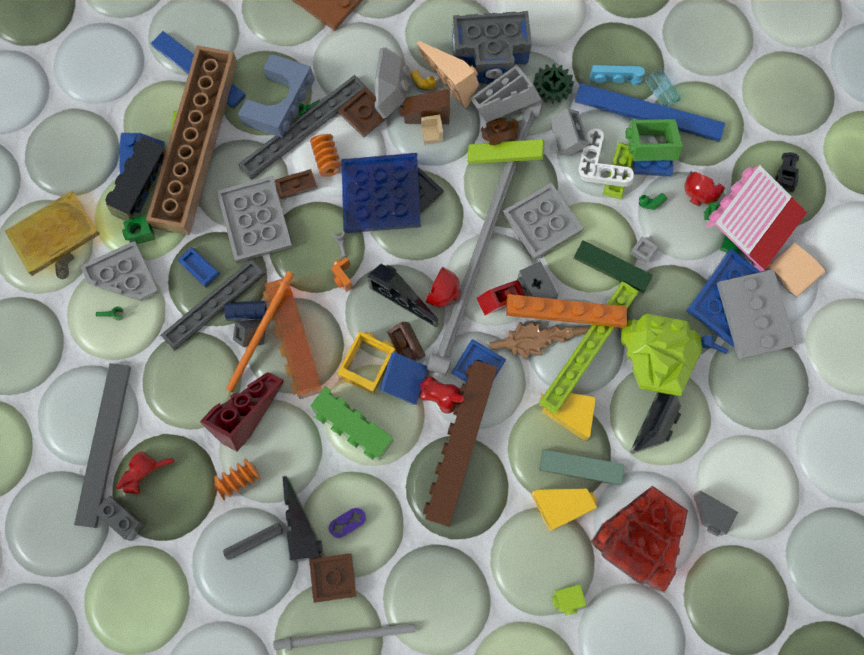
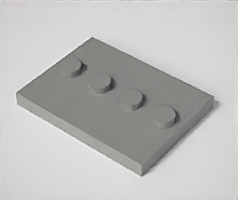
[217,176,293,263]
[717,269,796,360]

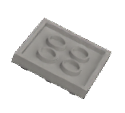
[503,183,583,260]

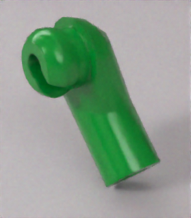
[639,193,667,210]

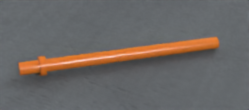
[226,271,295,392]

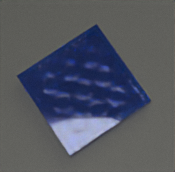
[341,153,421,233]

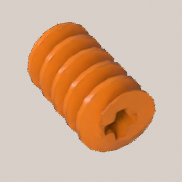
[310,134,341,177]
[214,459,261,501]

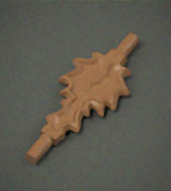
[490,321,588,359]

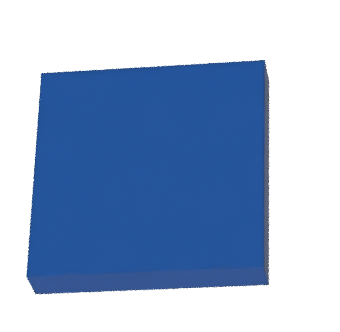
[451,339,506,383]
[380,352,427,405]

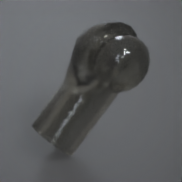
[55,251,75,279]

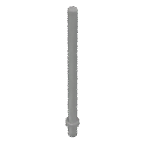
[273,623,415,651]

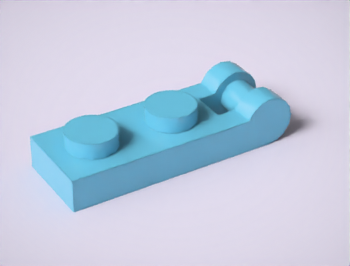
[590,65,645,86]

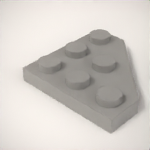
[80,241,160,301]

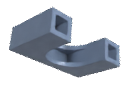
[238,54,315,138]

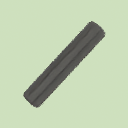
[223,523,283,560]

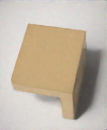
[421,115,443,145]

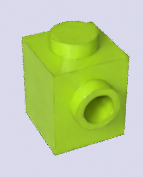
[551,584,586,616]

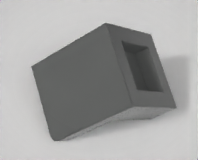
[233,319,266,347]

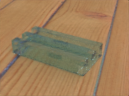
[645,68,681,107]

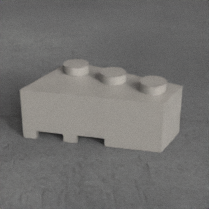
[470,65,542,123]

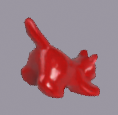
[419,376,465,414]
[116,452,174,495]

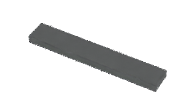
[161,259,266,351]

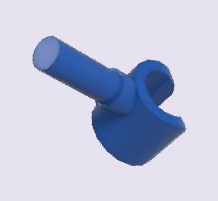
[701,335,728,354]

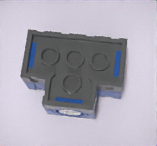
[452,11,532,84]

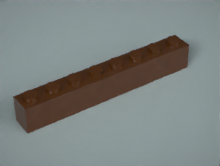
[423,360,497,527]

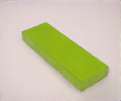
[602,142,633,200]

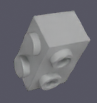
[550,108,589,155]

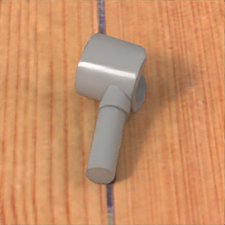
[333,229,347,258]

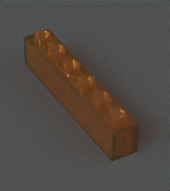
[263,278,322,399]

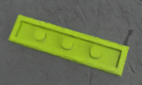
[467,139,544,164]

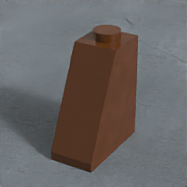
[400,89,450,124]

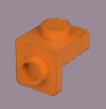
[331,257,353,292]

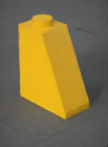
[539,389,596,441]
[531,489,597,531]

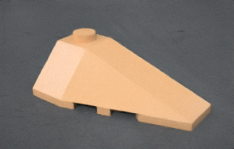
[417,41,479,108]

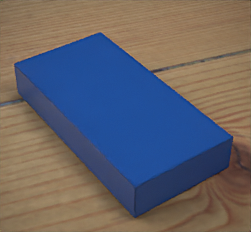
[178,247,219,287]

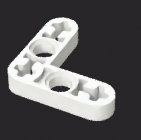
[578,129,634,187]

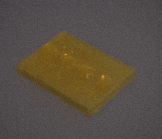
[5,190,100,276]

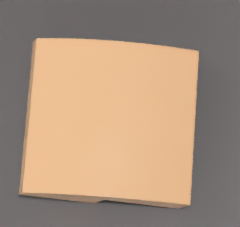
[767,243,825,297]

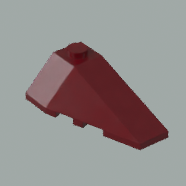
[200,372,284,452]

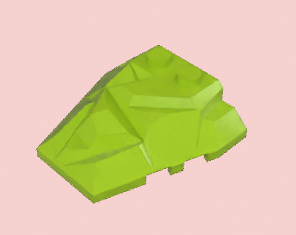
[621,314,702,396]

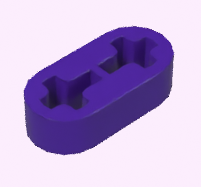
[329,508,366,538]

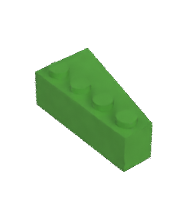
[310,386,394,460]

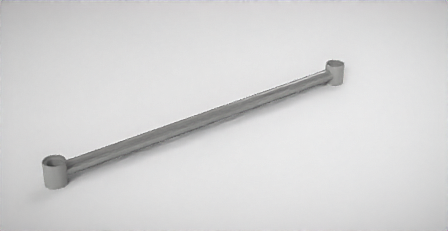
[427,100,543,376]

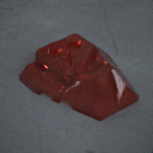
[591,486,688,593]

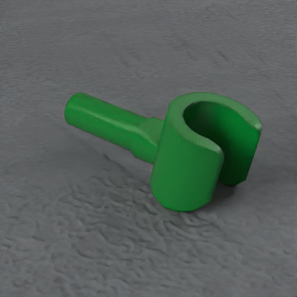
[298,100,320,116]
[96,306,123,321]

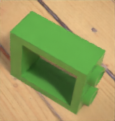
[625,119,683,161]

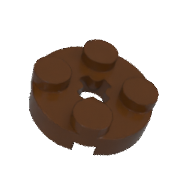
[481,118,520,145]

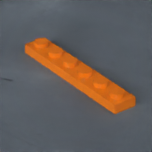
[506,294,627,328]

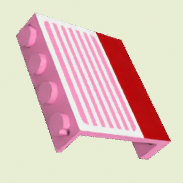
[705,165,807,271]

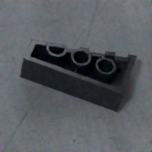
[105,137,166,221]

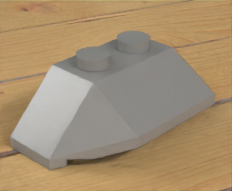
[375,47,410,119]

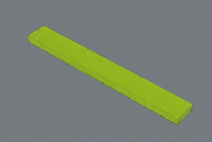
[539,281,639,415]

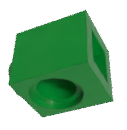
[122,215,155,245]

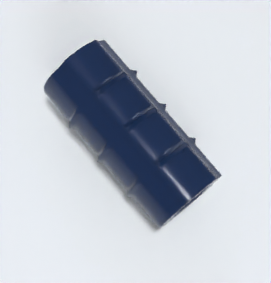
[224,300,267,321]

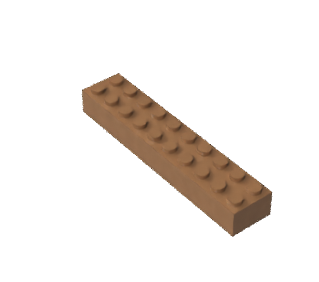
[146,45,238,235]

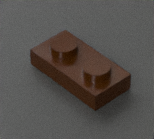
[275,169,317,200]

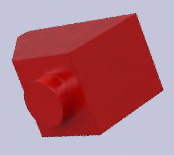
[476,280,525,316]

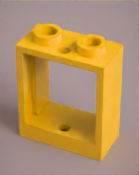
[337,331,396,395]

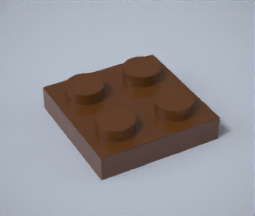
[338,87,391,138]
[309,553,357,603]

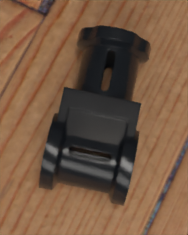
[774,152,799,192]

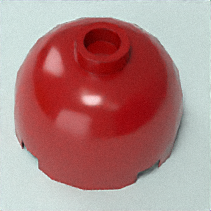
[684,171,725,207]
[426,267,461,308]

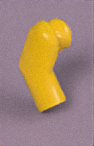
[410,70,436,90]

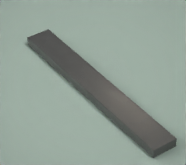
[238,75,366,180]
[74,363,131,528]

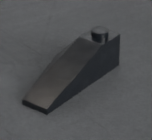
[367,263,438,327]

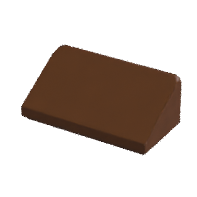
[387,322,426,361]

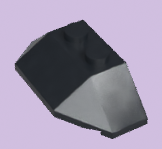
[630,392,681,454]

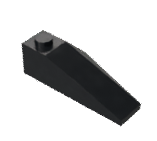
[282,476,323,562]

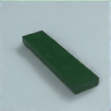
[573,240,653,293]

